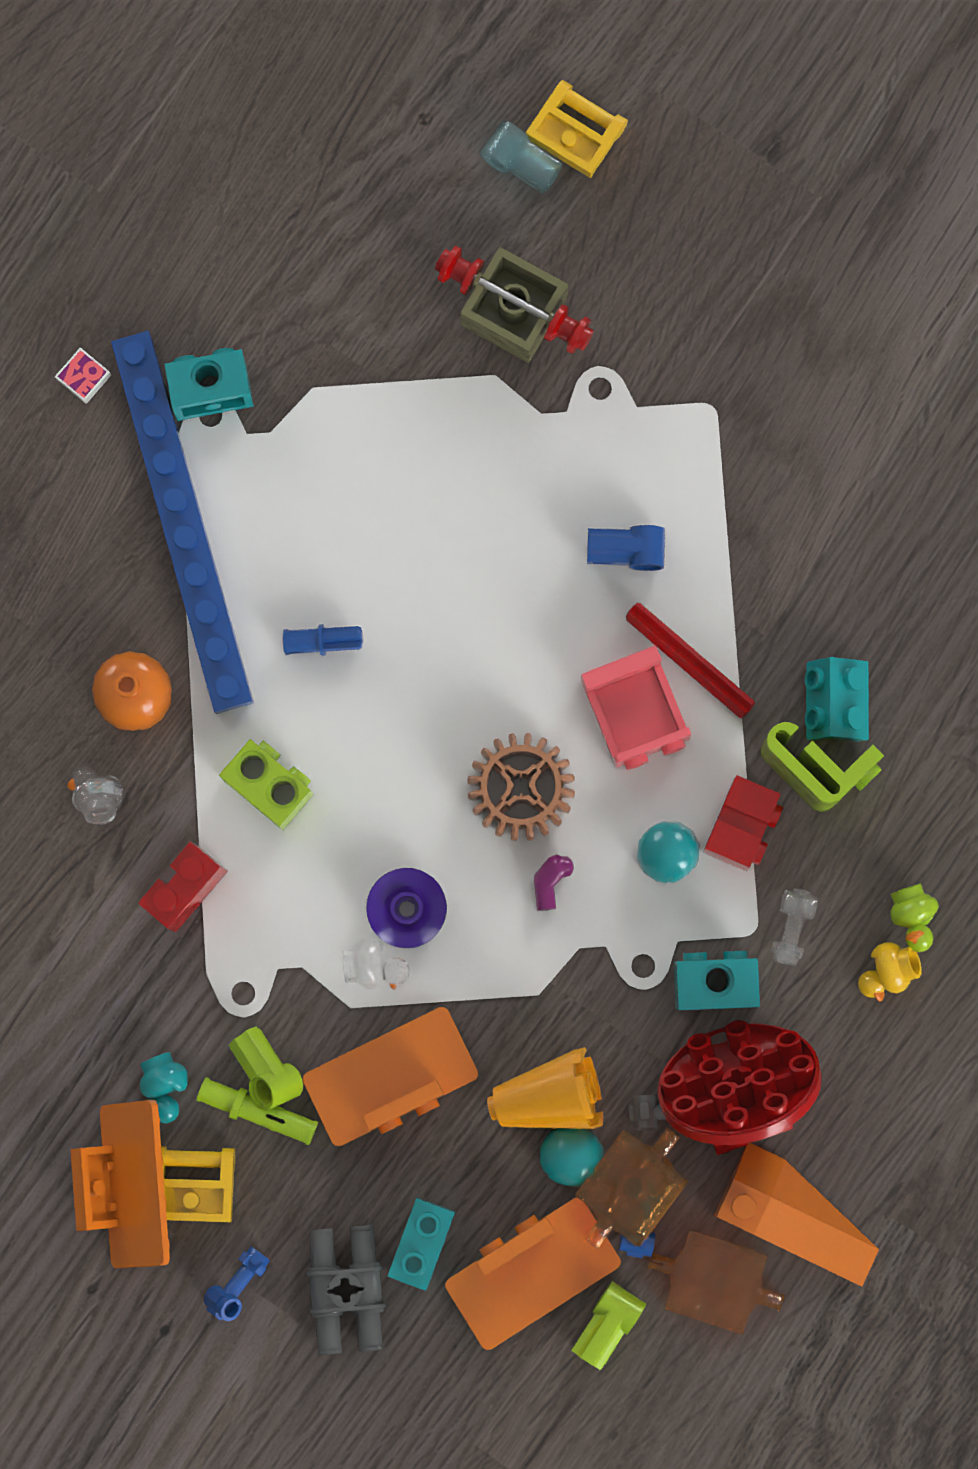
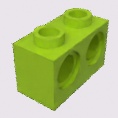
[219,739,314,831]

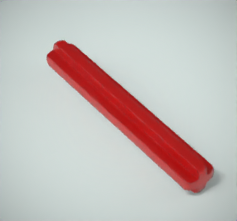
[625,603,755,718]

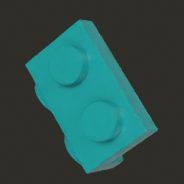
[804,657,869,742]

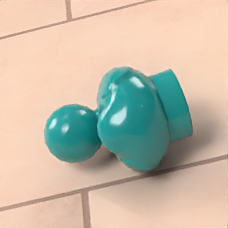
[139,1052,188,1124]

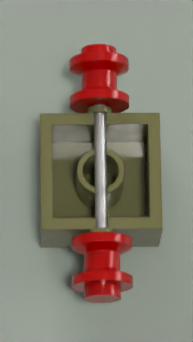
[435,245,594,363]

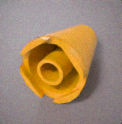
[487,1047,604,1129]

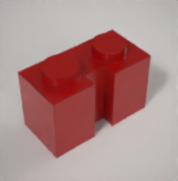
[703,775,784,871]
[138,841,228,932]

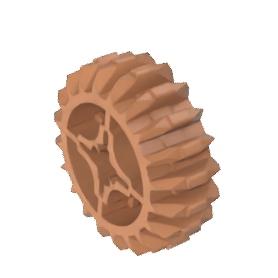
[467,733,575,841]

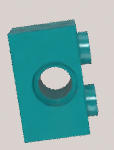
[164,348,254,421]
[674,951,760,1010]
[387,1197,456,1291]

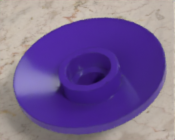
[366,868,447,948]

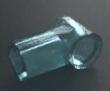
[480,121,562,194]

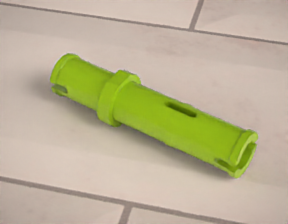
[196,1077,318,1146]

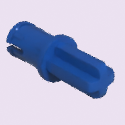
[283,624,363,656]

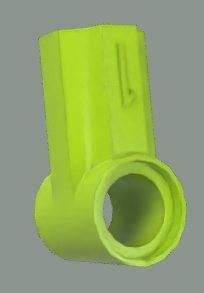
[228,1026,303,1111]
[571,1281,646,1370]

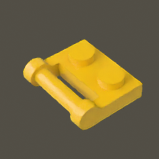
[525,80,628,178]
[161,1146,235,1222]

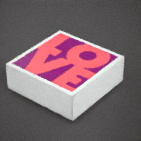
[55,348,111,404]

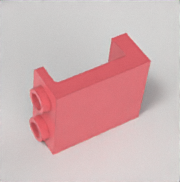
[581,645,691,770]

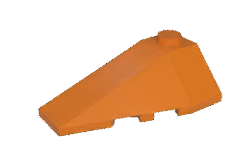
[713,1143,879,1286]

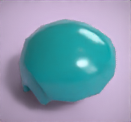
[637,821,700,883]
[540,1128,604,1187]

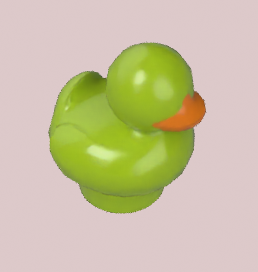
[890,883,939,952]

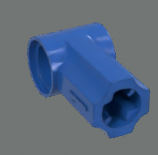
[587,525,665,571]

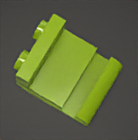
[761,722,884,812]

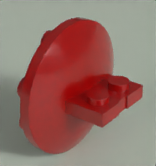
[658,1020,822,1155]

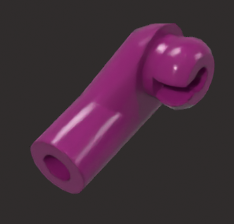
[534,854,574,911]

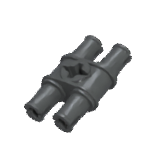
[306,1225,386,1355]

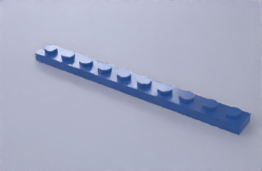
[111,331,254,714]

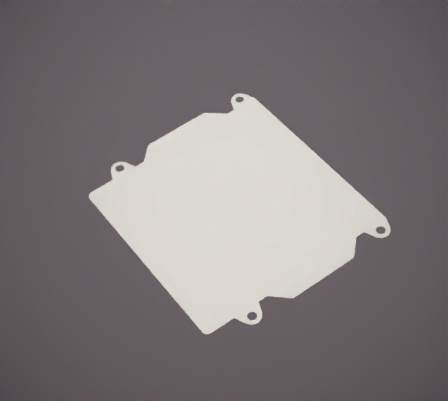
[179,366,758,1018]

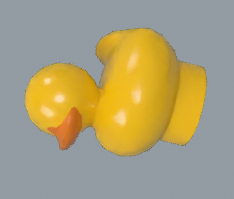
[858,942,922,1002]

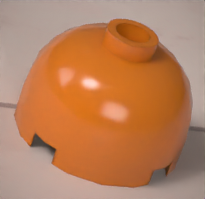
[92,651,172,731]

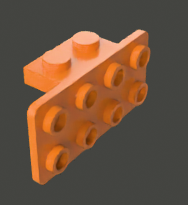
[303,1007,478,1146]
[70,1100,170,1268]
[445,1197,621,1350]

